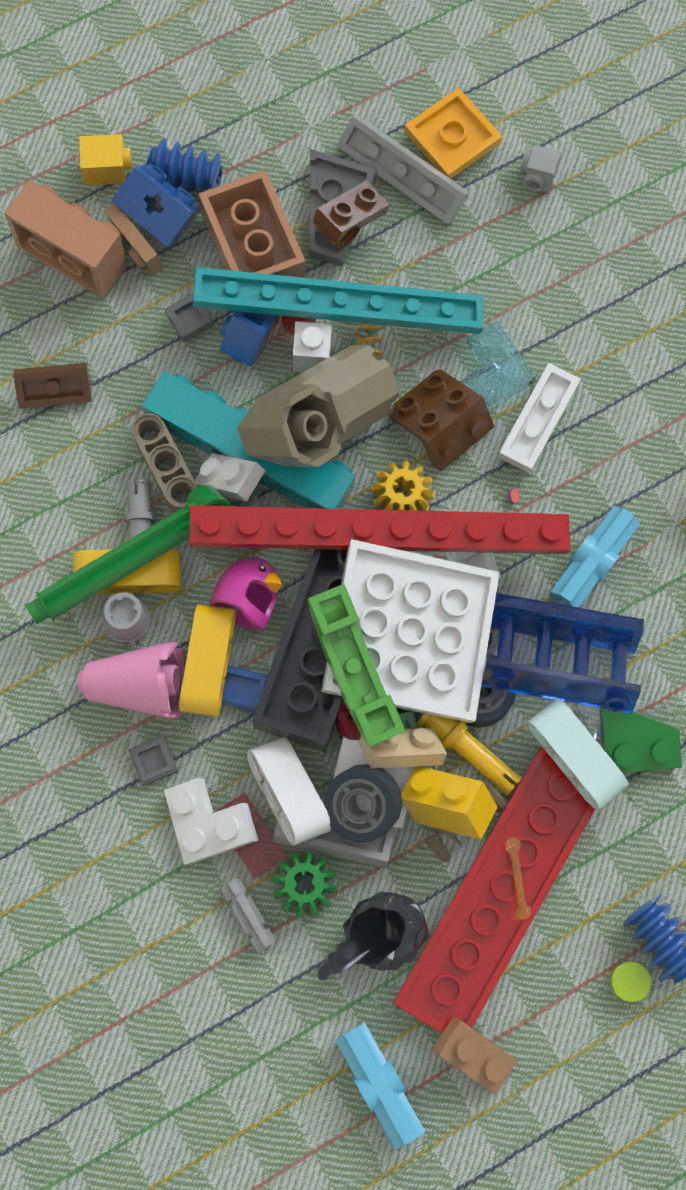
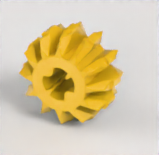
[371,460,435,511]

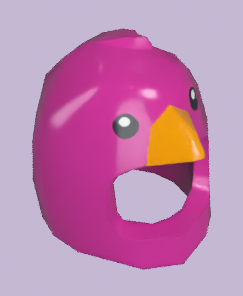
[210,557,282,631]

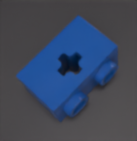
[111,164,201,247]

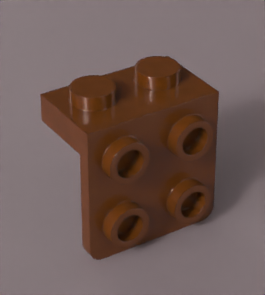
[389,370,495,471]

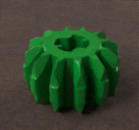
[271,851,338,918]

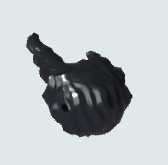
[317,891,430,981]

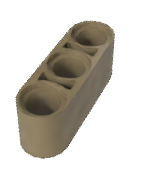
[132,413,197,514]

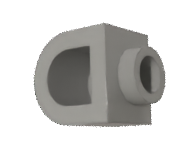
[520,145,562,193]

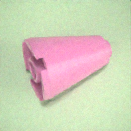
[78,642,186,719]

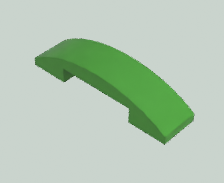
[307,584,405,747]

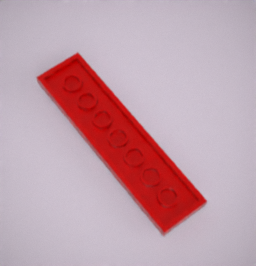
[392,746,595,1034]

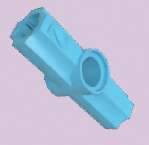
[549,506,640,613]
[335,1023,425,1150]

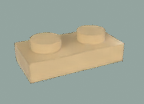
[359,728,447,769]

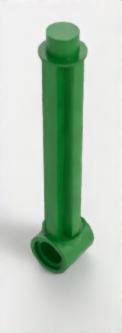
[25,485,232,625]

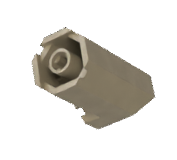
[237,345,400,468]

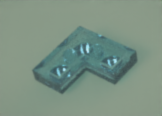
[460,320,536,409]

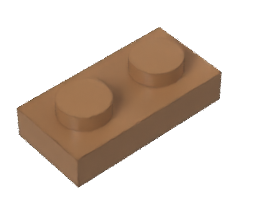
[104,203,164,276]
[432,1016,517,1095]

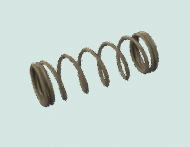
[426,785,507,863]

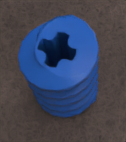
[146,138,223,195]
[622,894,686,984]

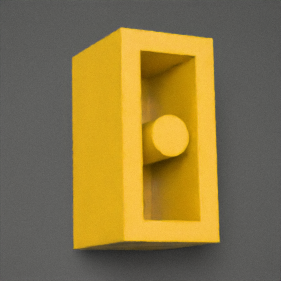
[401,766,497,840]

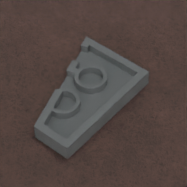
[309,149,376,267]

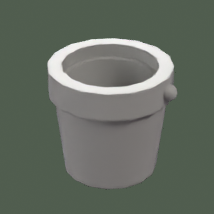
[102,592,152,646]

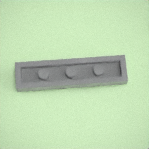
[337,115,470,224]

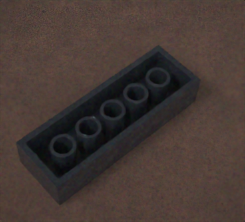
[252,549,347,753]

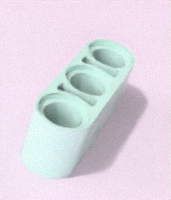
[527,698,629,810]

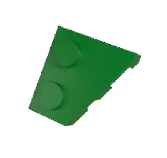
[598,699,682,773]

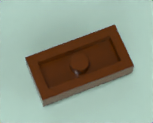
[13,362,92,409]

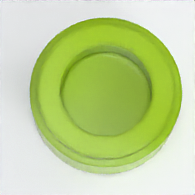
[610,962,651,1002]

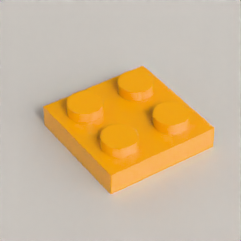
[404,87,503,179]

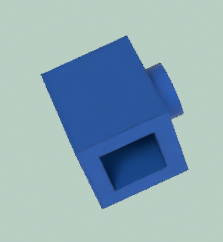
[219,311,277,366]

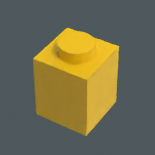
[79,134,133,186]

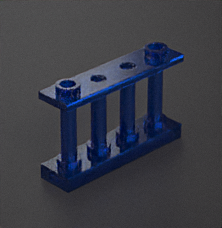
[481,593,644,714]

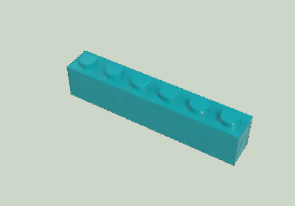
[141,370,355,509]

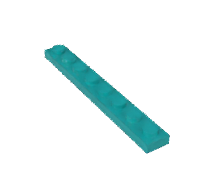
[193,267,484,334]

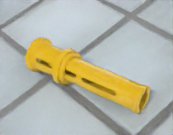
[417,713,522,796]

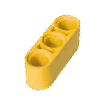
[73,549,181,595]
[179,604,236,717]

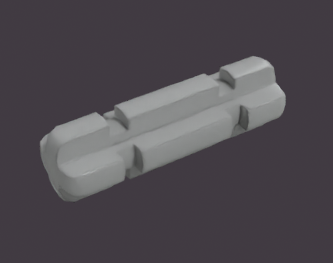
[221,878,275,953]

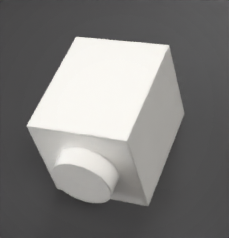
[293,321,332,373]

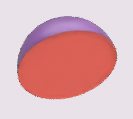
[508,488,520,503]

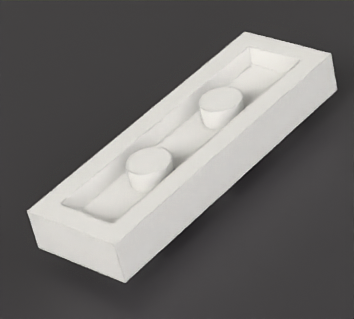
[498,363,581,474]

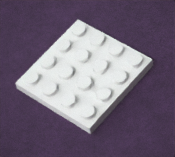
[321,539,500,723]

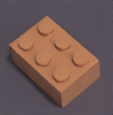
[199,170,306,278]
[4,180,128,299]

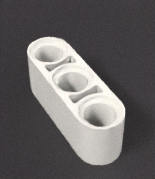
[247,737,331,845]

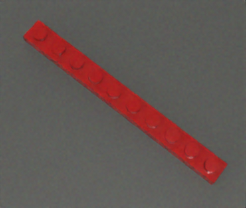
[190,505,571,554]

